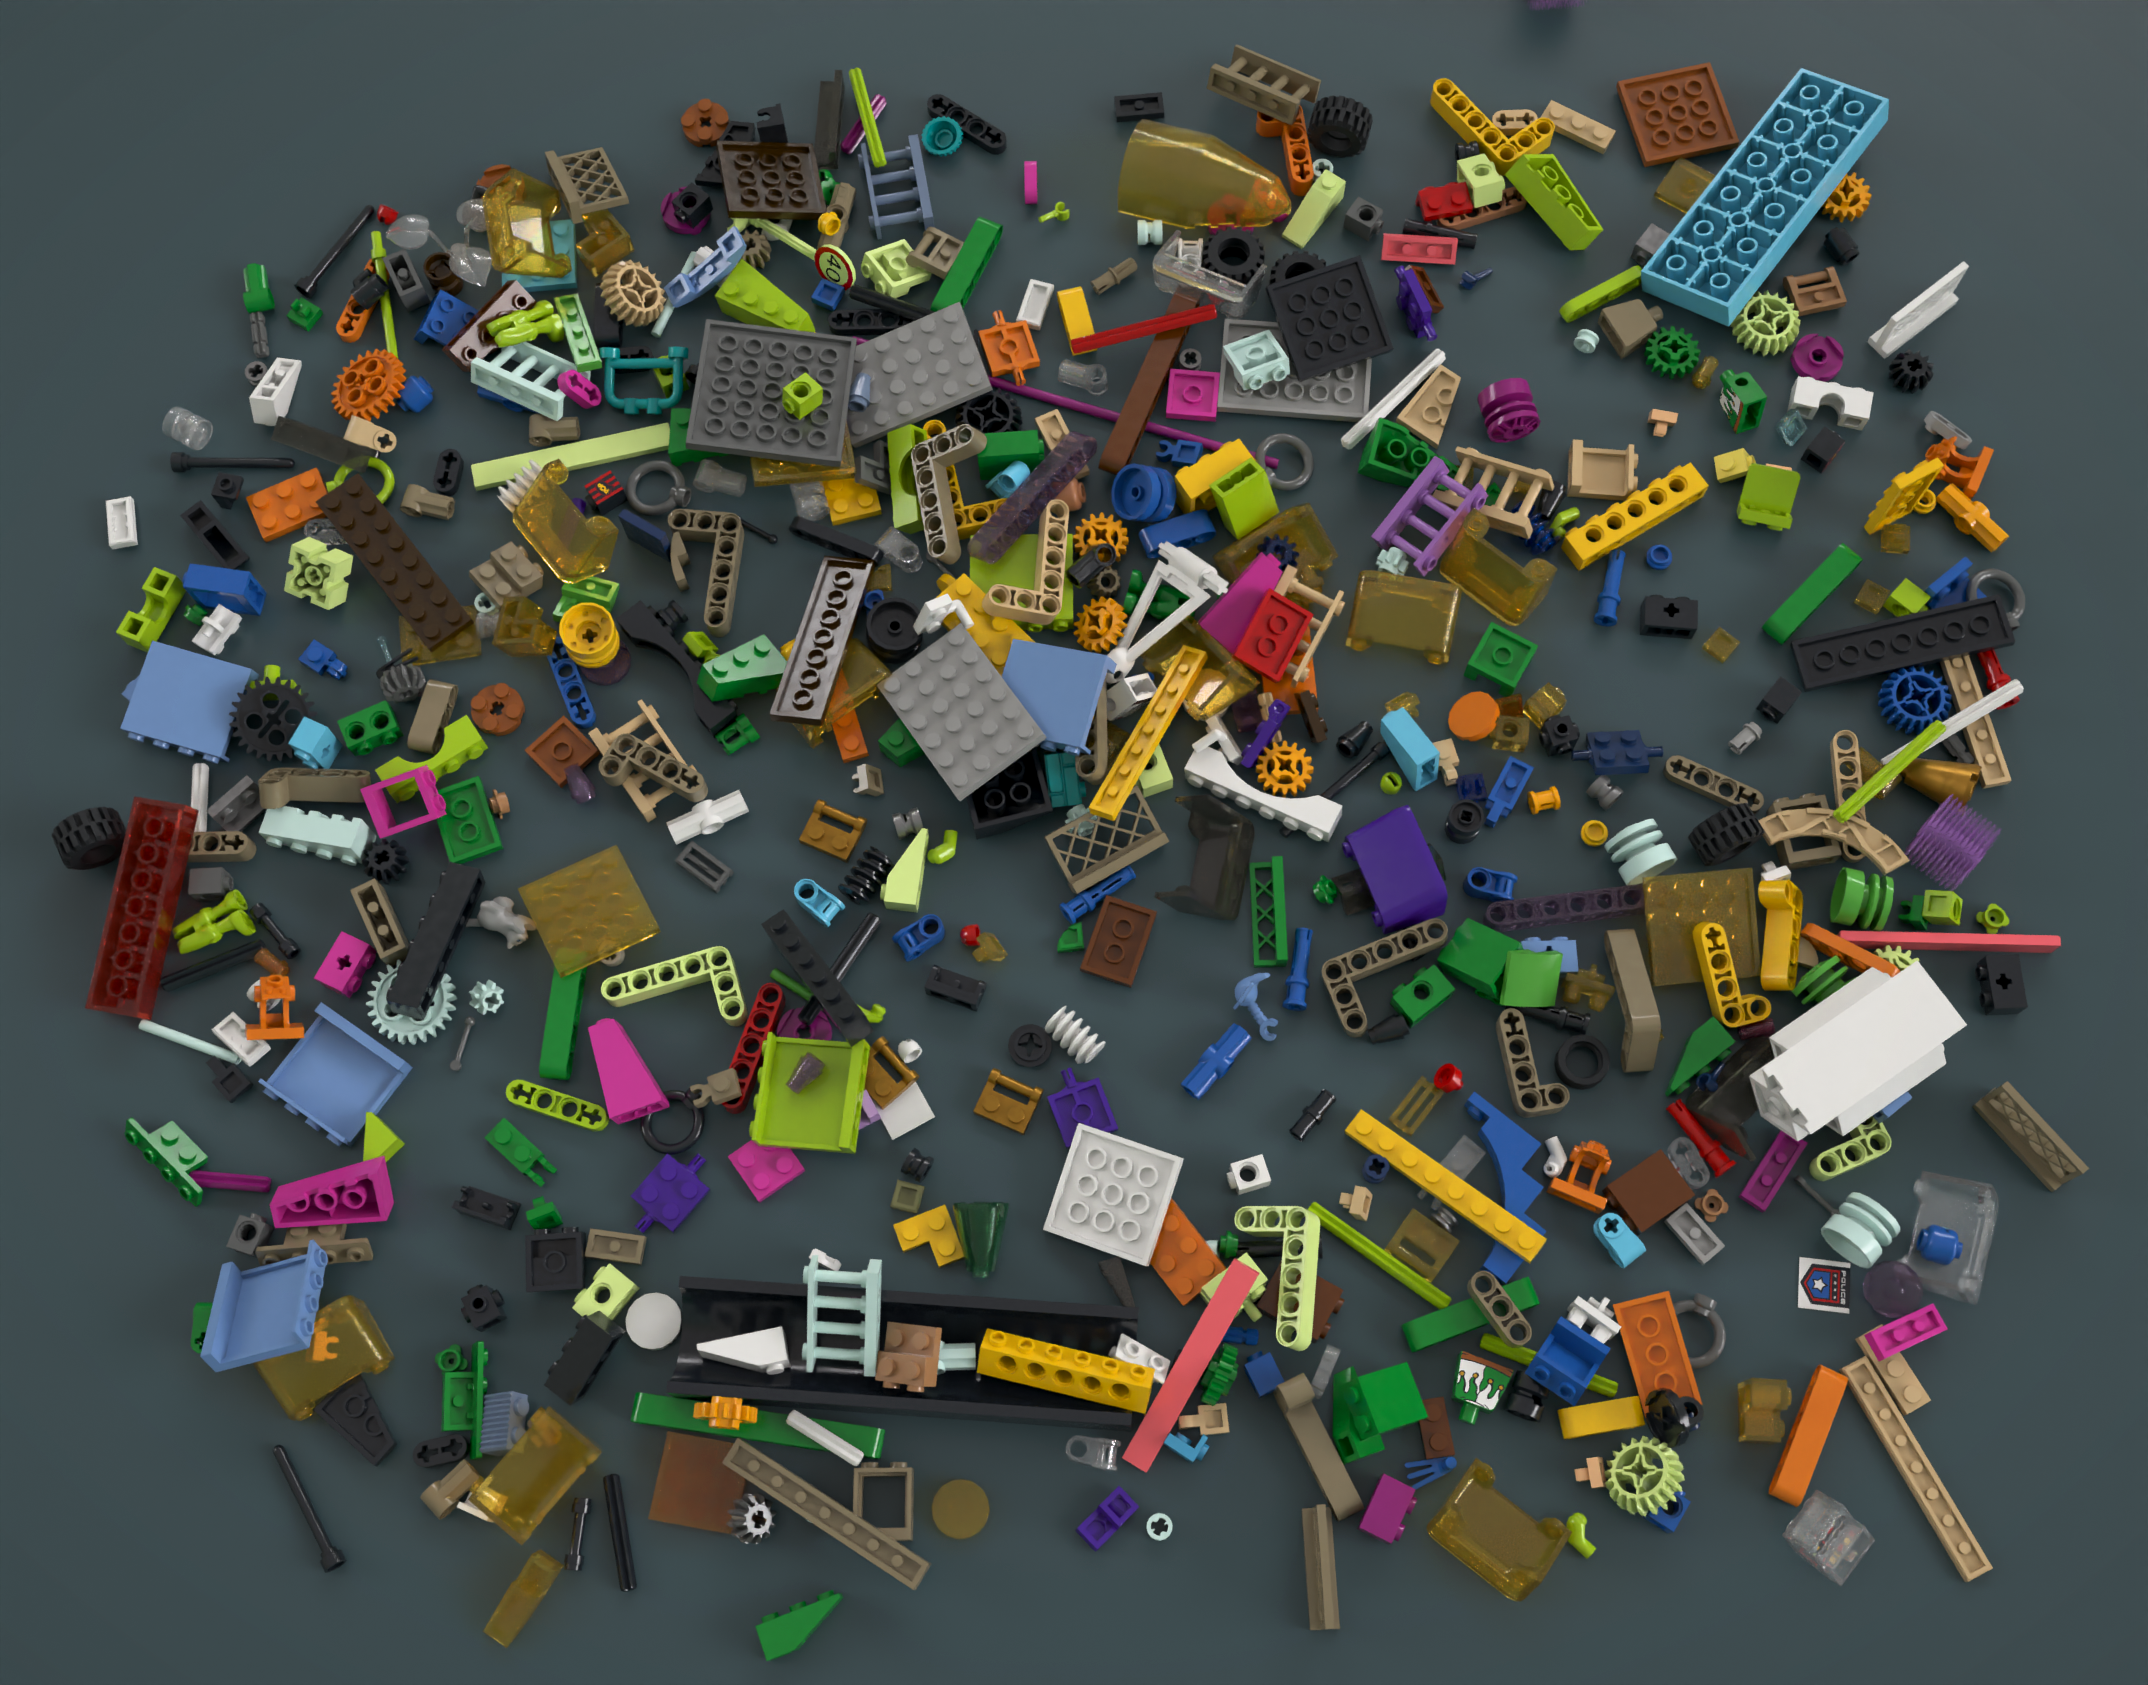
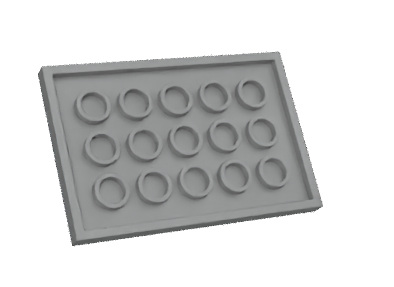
[846,302,993,448]
[1217,319,1372,422]
[877,623,1047,801]

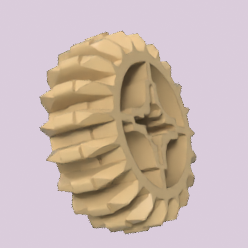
[600,259,666,328]

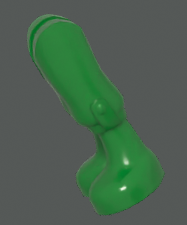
[1122,569,1196,622]

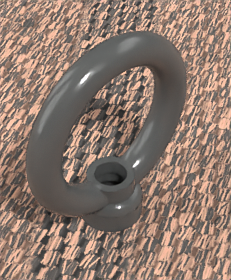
[1255,433,1314,491]
[626,460,692,516]
[1966,569,2025,631]
[1673,1293,1726,1369]

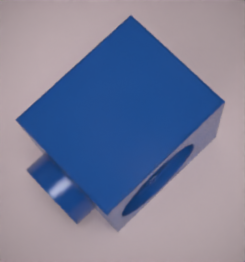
[1243,1351,1285,1399]
[1642,1491,1691,1533]

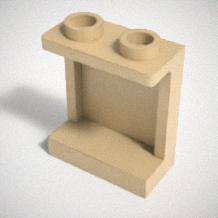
[1567,439,1638,501]

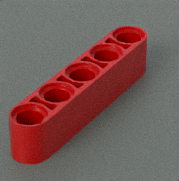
[722,983,786,1114]

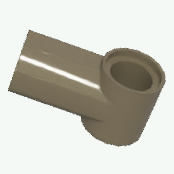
[529,414,580,447]
[400,484,455,520]
[420,1459,482,1520]

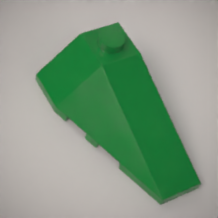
[1357,417,1465,497]

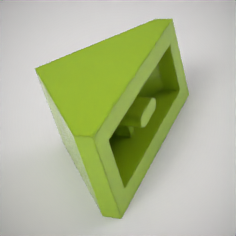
[363,1112,405,1162]

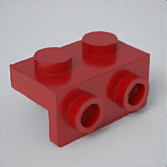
[1415,182,1473,222]

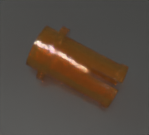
[254,948,290,976]

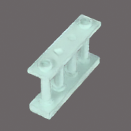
[471,342,591,421]
[802,1255,882,1377]

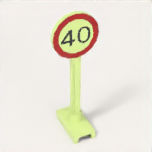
[727,218,856,290]

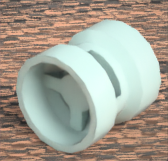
[1137,220,1163,245]

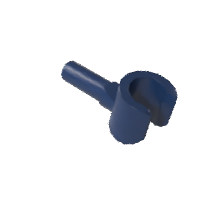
[1459,267,1493,290]
[1696,1062,1725,1092]

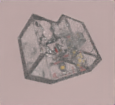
[1782,1490,1875,1586]

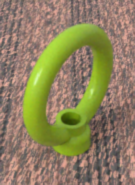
[326,456,395,504]

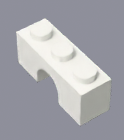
[1787,376,1874,431]

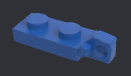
[1484,756,1534,828]

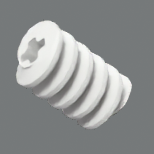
[497,460,553,516]
[1045,1006,1106,1064]

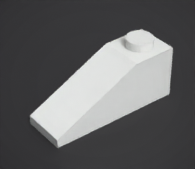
[249,357,302,426]
[697,1326,791,1375]

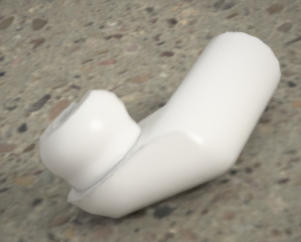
[1543,1136,1567,1178]

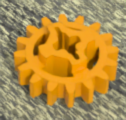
[1821,172,1872,222]
[1073,512,1129,566]
[1074,596,1128,653]
[1256,741,1314,798]
[693,1396,758,1430]

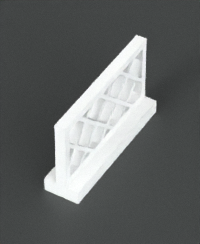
[1867,261,1969,359]

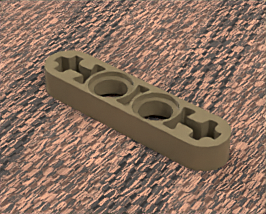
[1663,755,1764,814]

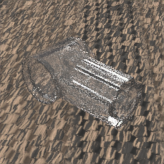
[1058,359,1109,396]
[692,459,747,497]

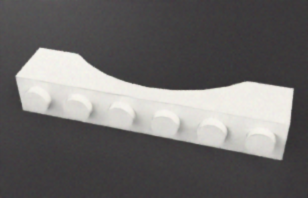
[1184,747,1343,842]

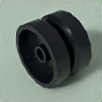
[866,597,923,664]

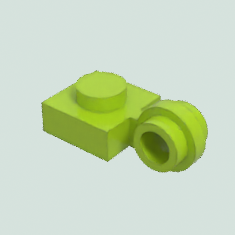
[682,631,720,663]

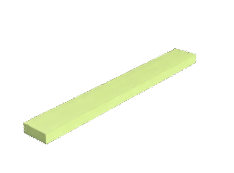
[471,423,670,491]

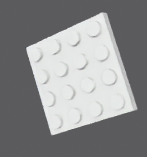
[1043,1123,1184,1267]

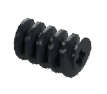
[838,846,894,905]

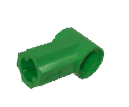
[243,263,275,314]

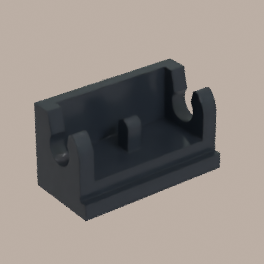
[756,103,788,143]
[924,964,987,1012]
[452,1186,521,1230]

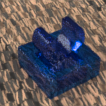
[1455,773,1488,802]

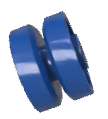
[1111,463,1176,524]

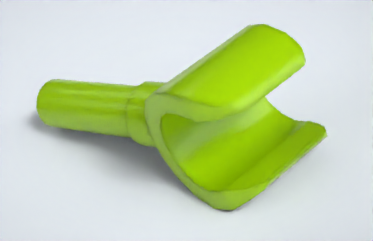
[1038,202,1070,223]

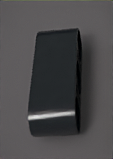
[594,282,623,349]

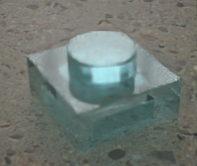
[1775,409,1808,446]

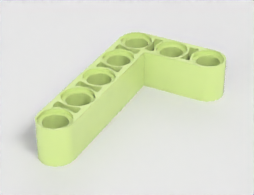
[601,946,748,1026]
[1809,1116,1892,1181]
[1234,1206,1320,1351]

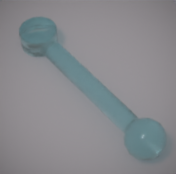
[377,636,392,663]

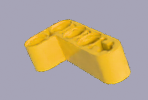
[1758,880,1803,991]
[1693,922,1771,1027]

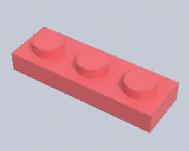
[1381,233,1458,265]

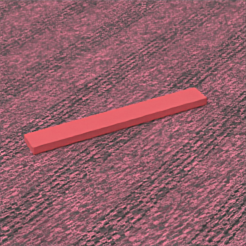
[1837,930,2061,953]
[1122,1258,1259,1473]

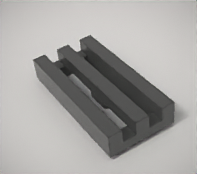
[675,841,734,893]

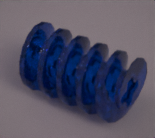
[1510,500,1561,555]

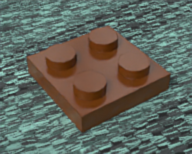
[525,715,600,788]

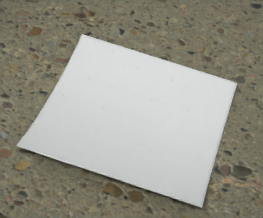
[871,1082,935,1140]

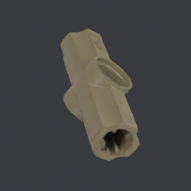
[817,182,856,249]

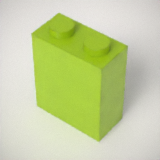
[1209,457,1279,540]

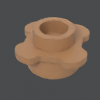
[489,789,510,819]
[1694,1189,1728,1223]

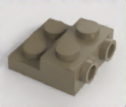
[469,541,544,612]

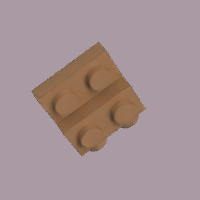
[875,1322,942,1392]

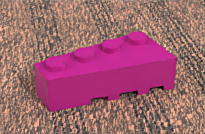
[270,1156,394,1228]

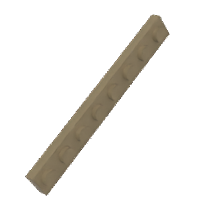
[722,1438,931,1590]

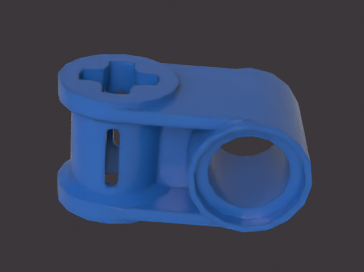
[1463,867,1518,905]
[892,914,945,962]

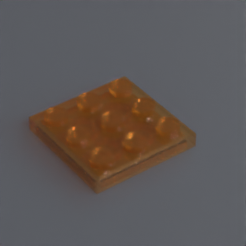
[648,1431,747,1534]

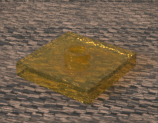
[1654,157,1716,213]

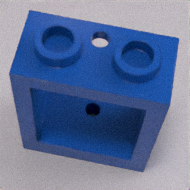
[182,563,267,616]

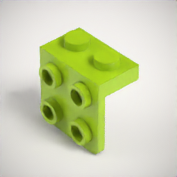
[1736,463,1800,531]

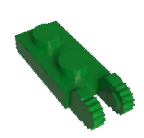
[484,1118,557,1187]

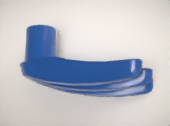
[1404,1457,1457,1489]

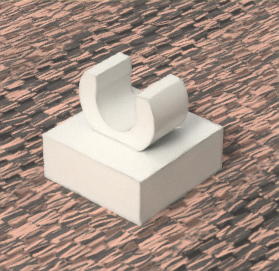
[1760,861,1791,882]

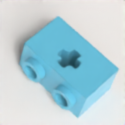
[288,717,343,769]

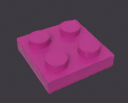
[1166,369,1220,422]
[728,1140,805,1203]

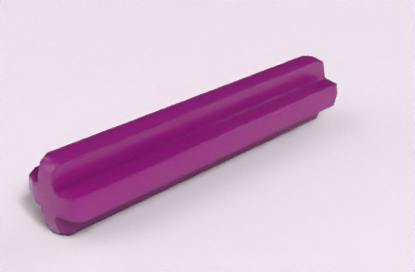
[840,94,886,155]
[189,1170,272,1193]

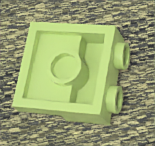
[861,239,932,298]

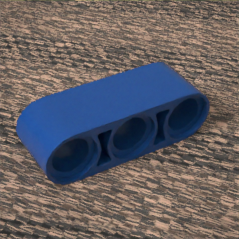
[1138,509,1216,559]

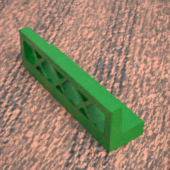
[1249,856,1288,968]

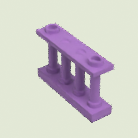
[1371,456,1488,577]

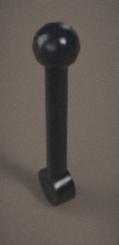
[739,516,778,544]

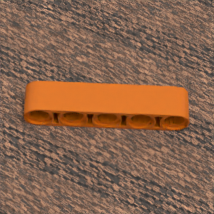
[1768,1364,1848,1507]

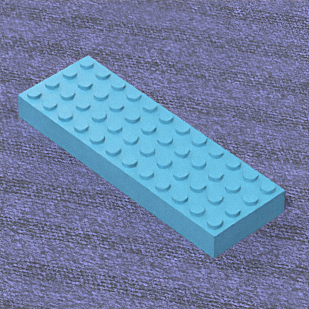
[1641,68,1889,327]

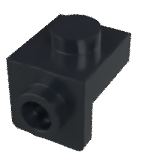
[211,472,244,510]

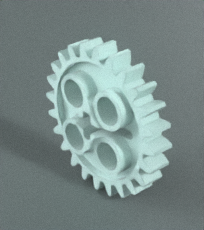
[366,960,457,1045]

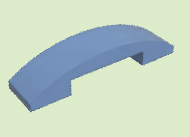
[664,226,747,308]

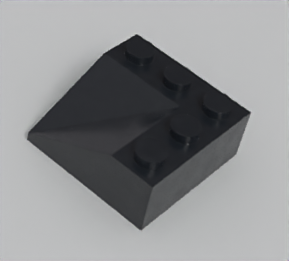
[966,746,1053,839]

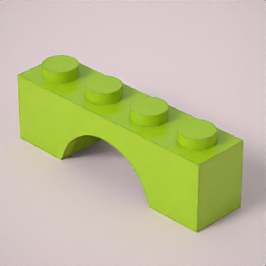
[887,424,927,534]
[375,715,488,803]

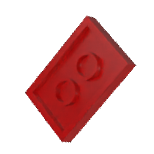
[1231,588,1314,683]

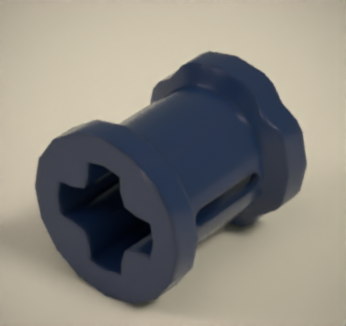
[1362,1154,1389,1184]

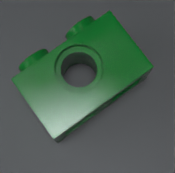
[1390,965,1455,1029]

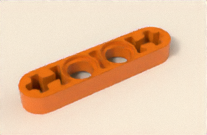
[336,258,390,343]
[1800,923,1900,977]

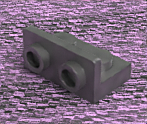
[206,775,267,832]

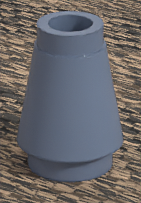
[848,373,871,412]

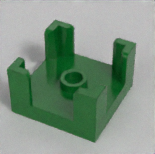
[1463,622,1538,699]

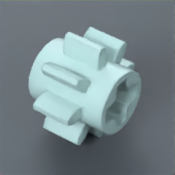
[1376,547,1409,579]
[1065,804,1096,837]
[469,980,504,1015]

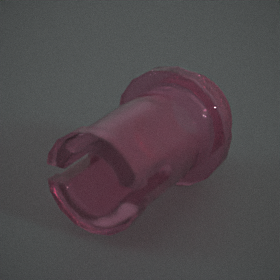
[1737,1018,1775,1040]

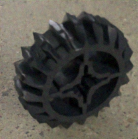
[955,388,1023,434]

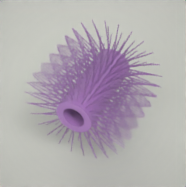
[1904,794,2001,891]

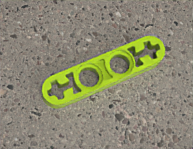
[1559,265,1642,323]
[506,1079,609,1132]

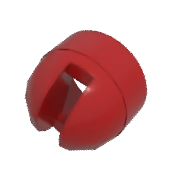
[377,204,399,225]
[960,924,981,946]

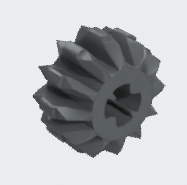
[380,664,427,704]
[726,1493,777,1544]

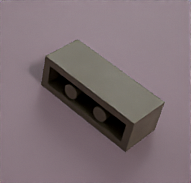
[350,878,409,967]

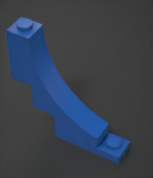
[1464,1091,1546,1286]

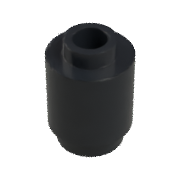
[1823,227,1860,266]

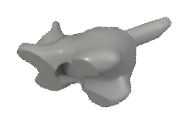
[466,896,537,949]

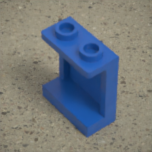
[1525,1316,1611,1406]

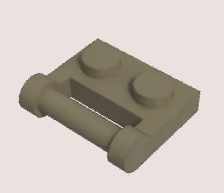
[906,227,964,280]

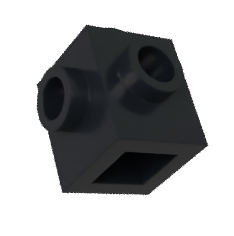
[1539,715,1580,757]
[461,1284,507,1332]

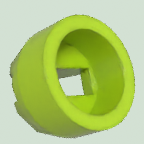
[1380,772,1402,795]

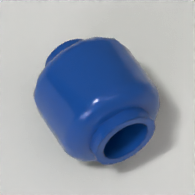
[396,375,434,413]
[1916,1224,1963,1266]

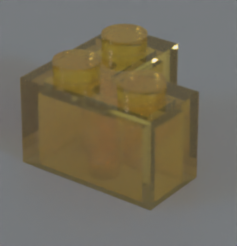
[575,209,634,277]
[492,596,557,657]
[1738,1378,1792,1444]

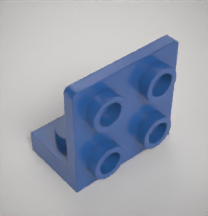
[414,289,479,346]
[1925,556,1987,610]

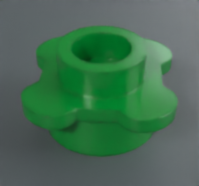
[1313,875,1337,904]
[435,1344,468,1376]

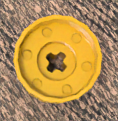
[559,603,620,668]

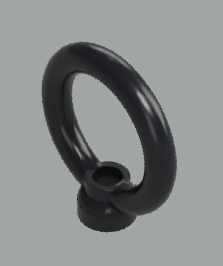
[640,1087,705,1155]

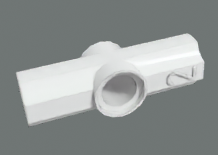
[666,790,749,845]

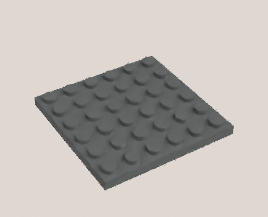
[686,319,857,467]

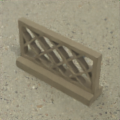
[545,147,629,224]
[1044,785,1169,894]
[1972,1081,2089,1192]
[1301,1504,1340,1630]

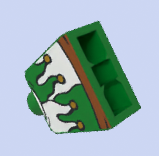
[1719,369,1767,434]
[1451,1351,1514,1425]

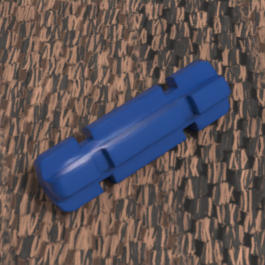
[1221,1326,1259,1345]

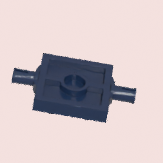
[1571,730,1663,775]

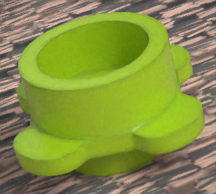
[1976,903,2009,934]

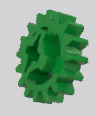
[1644,326,1701,380]
[1199,1343,1239,1406]

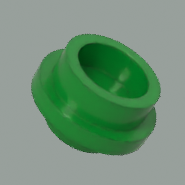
[183,603,208,627]
[1219,1230,1238,1259]

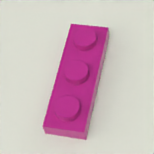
[1864,1303,1948,1362]

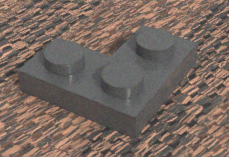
[854,440,891,495]

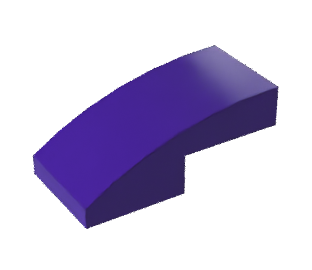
[1075,1486,1139,1552]

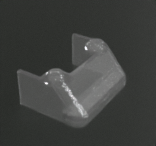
[1152,230,1267,320]

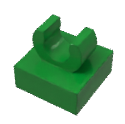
[286,297,324,332]
[1898,895,1928,931]
[526,1196,563,1230]

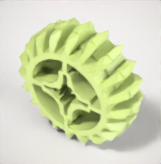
[1731,290,1801,357]
[1604,1436,1685,1517]

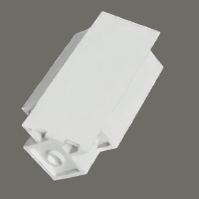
[1749,960,1967,1142]

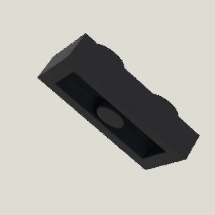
[1114,92,1164,122]

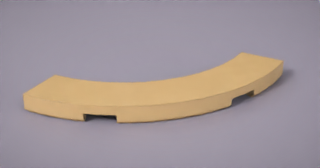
[1758,807,1910,875]

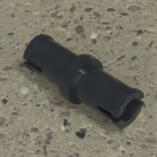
[1289,1089,1336,1142]

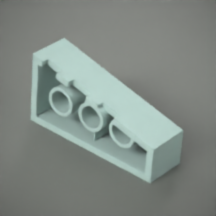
[259,806,377,866]

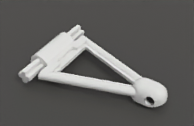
[1107,541,1229,684]

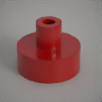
[1434,1063,1463,1093]

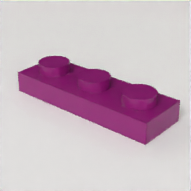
[1738,1130,1807,1213]

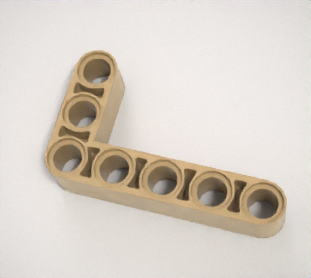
[982,499,1069,625]

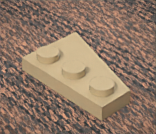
[1396,364,1461,449]

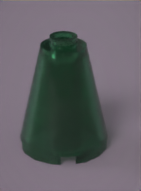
[953,1202,1009,1277]

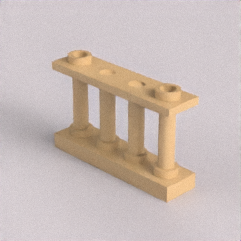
[1433,446,1554,539]
[1274,565,1345,688]
[588,699,699,822]

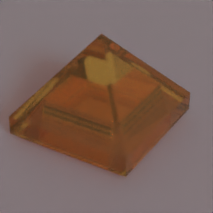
[1495,693,1524,723]

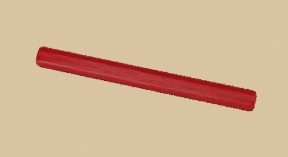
[1071,304,1217,354]

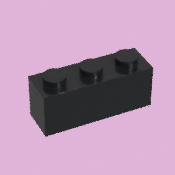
[544,1311,625,1406]

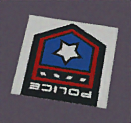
[1798,1257,1850,1314]

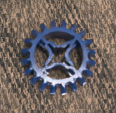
[1878,666,1952,736]

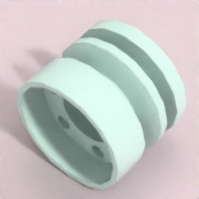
[1604,819,1677,887]
[1821,1192,1900,1269]

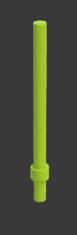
[371,231,398,358]

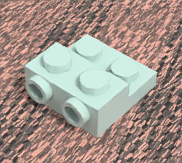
[1223,330,1290,391]

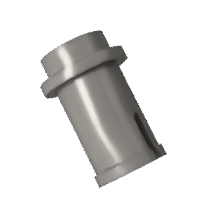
[1728,722,1762,755]

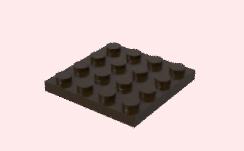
[716,141,827,220]

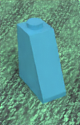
[1380,707,1440,792]

